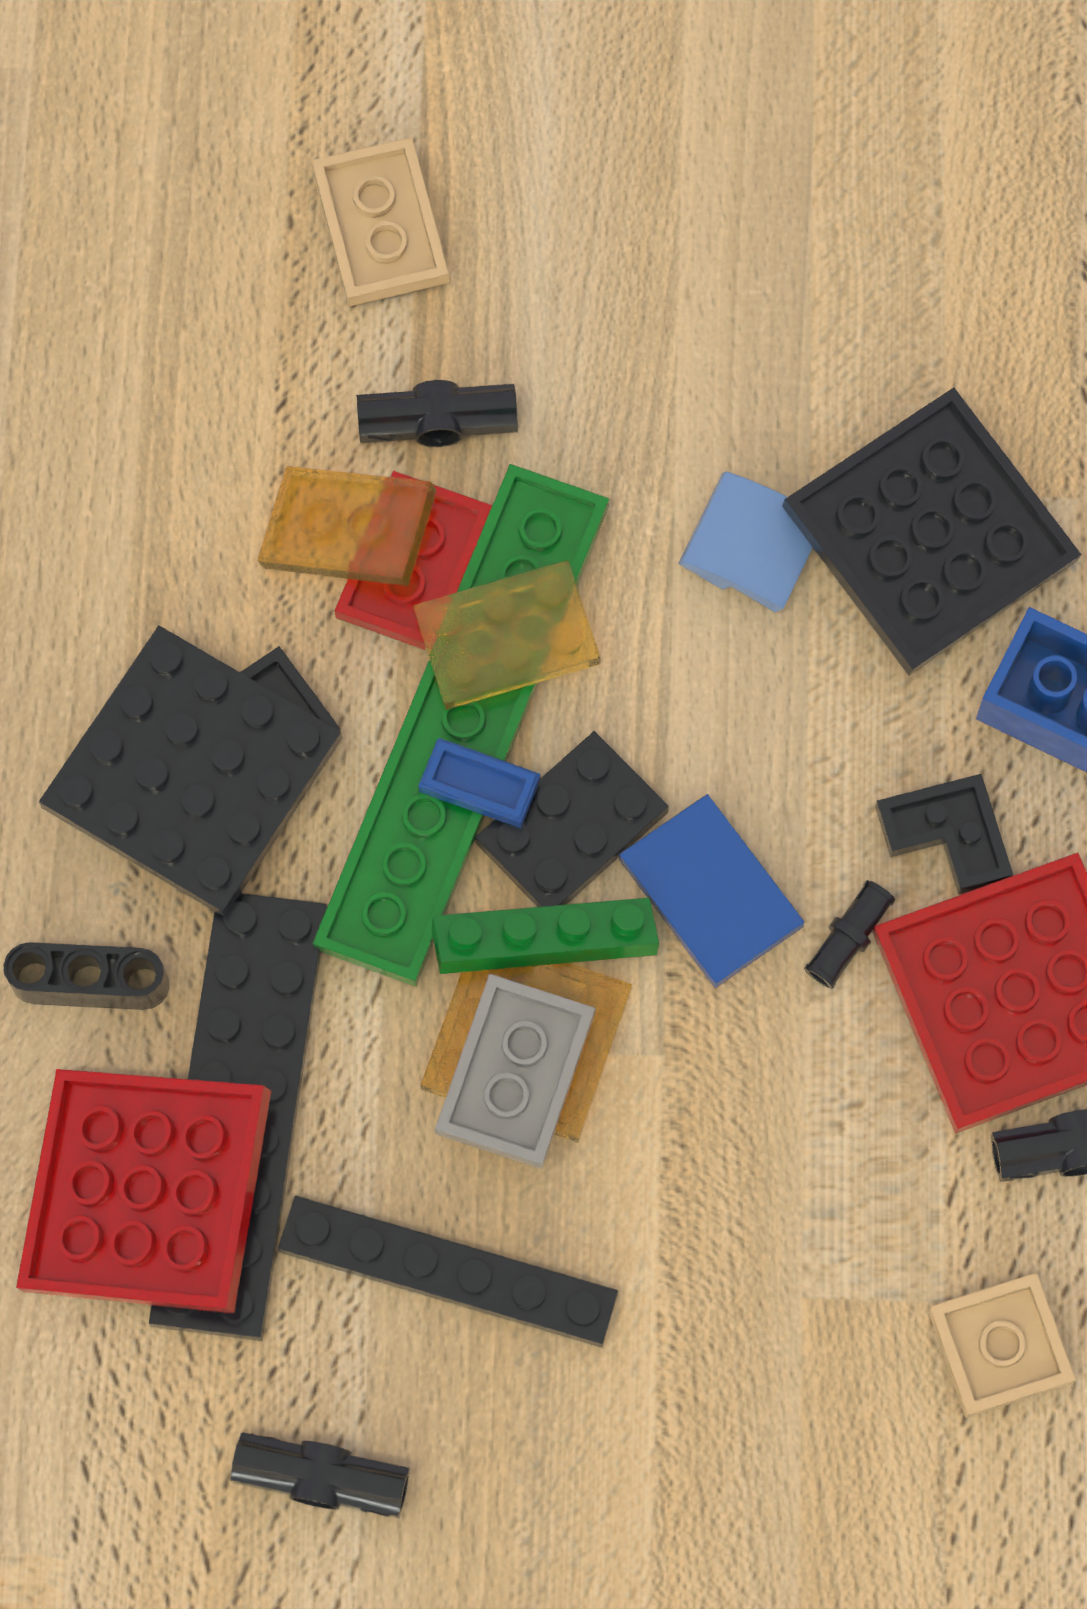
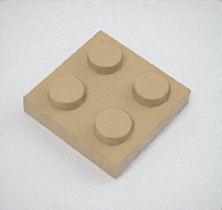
[928,1272,1076,1418]

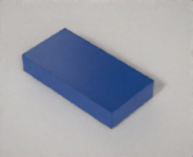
[418,738,540,828]

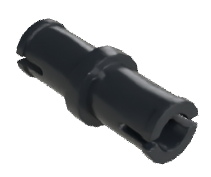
[804,880,896,989]

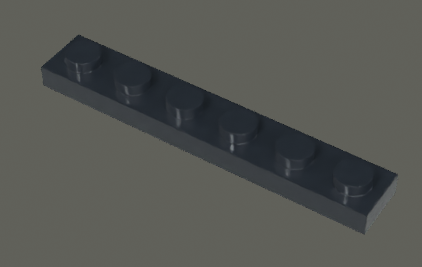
[278,1195,618,1348]

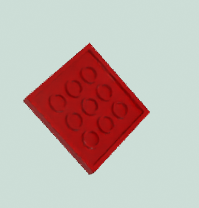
[873,852,1087,1134]
[16,1069,271,1313]

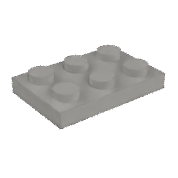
[435,974,596,1169]

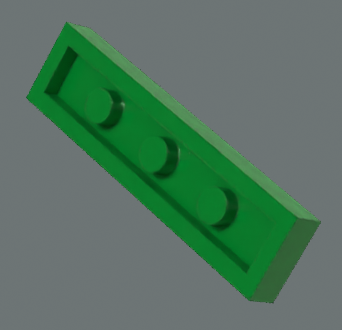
[431,898,659,974]

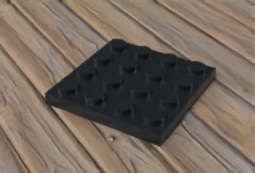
[782,387,1082,675]
[39,625,343,917]

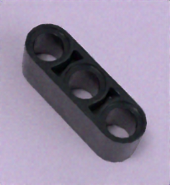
[3,942,169,1010]

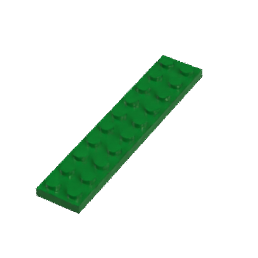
[312,464,609,987]

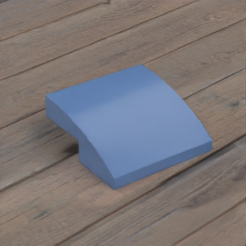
[678,471,813,612]

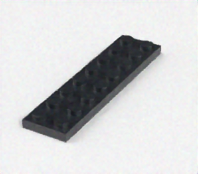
[149,893,327,1341]

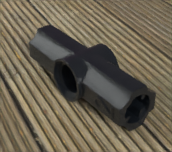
[357,380,518,447]
[991,1109,1087,1182]
[230,1432,410,1518]

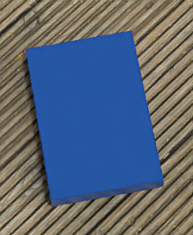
[619,794,805,988]

